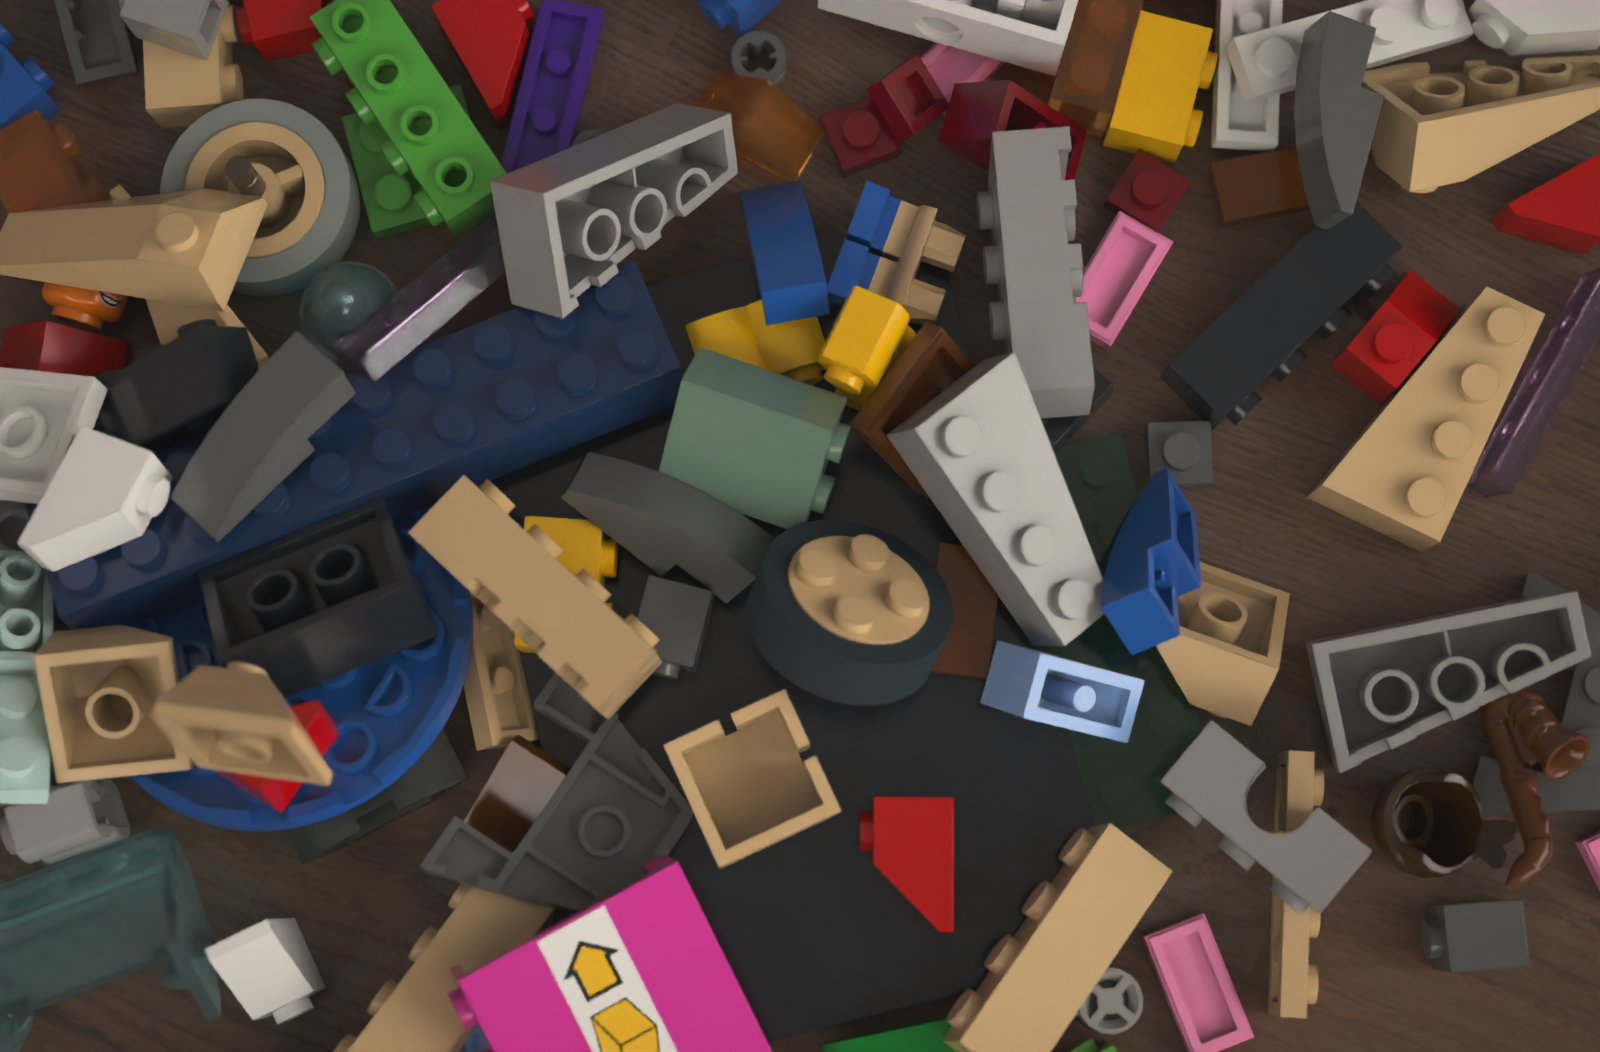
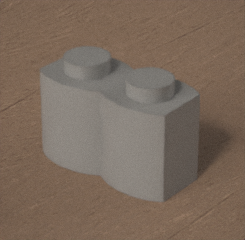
[0,778,131,864]

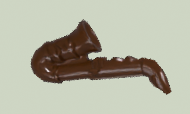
[1481,686,1590,891]

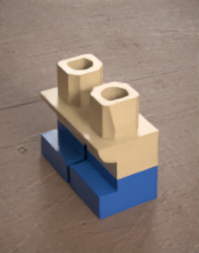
[827,181,966,325]

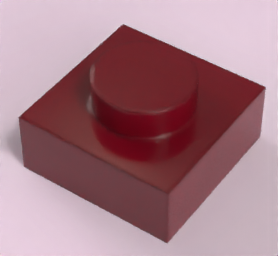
[866,54,949,142]
[820,96,901,178]
[1104,149,1192,233]

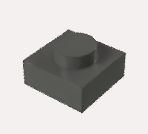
[1144,421,1214,488]

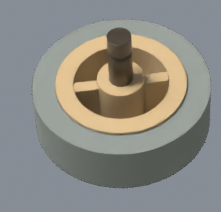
[160,98,361,297]

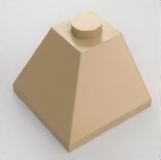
[1156,562,1290,726]
[33,625,194,783]
[152,662,333,786]

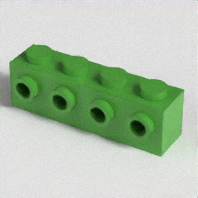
[310,0,507,239]

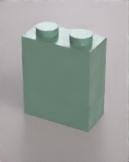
[658,347,851,529]

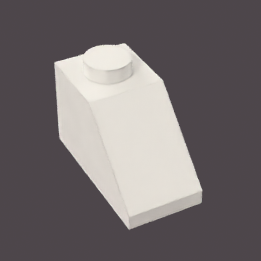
[1467,0,1600,56]
[17,426,173,572]
[205,918,327,1025]

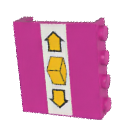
[447,853,772,1052]

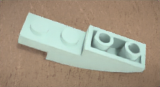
[0,550,53,804]

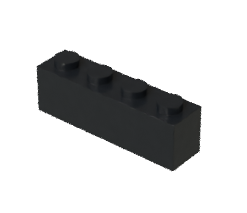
[1160,201,1404,431]
[93,319,259,453]

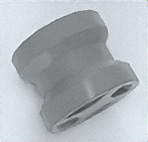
[1076,967,1143,1034]

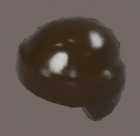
[1371,767,1518,878]

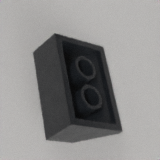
[197,495,438,698]

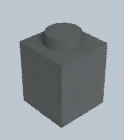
[637,575,715,680]
[1420,899,1530,972]

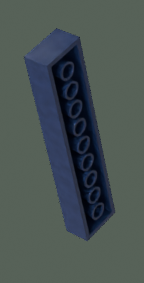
[25,260,684,630]

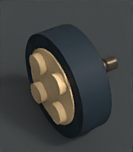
[746,520,954,706]

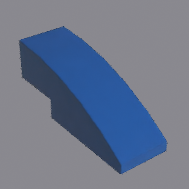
[739,181,830,325]
[1101,467,1201,655]

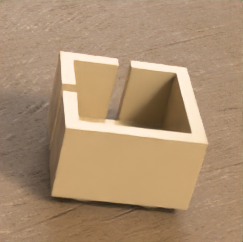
[663,689,841,869]

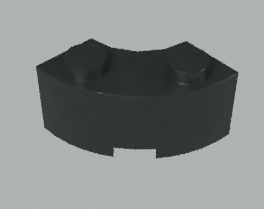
[285,728,468,865]

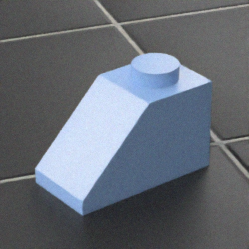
[980,640,1145,743]

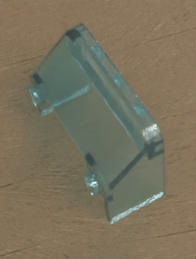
[0,828,221,1052]

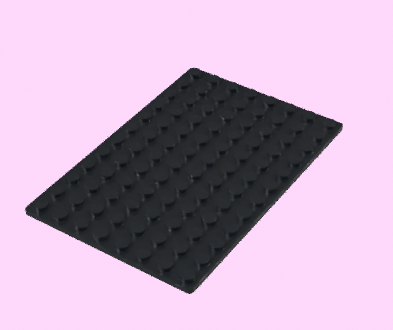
[450,234,1124,1042]

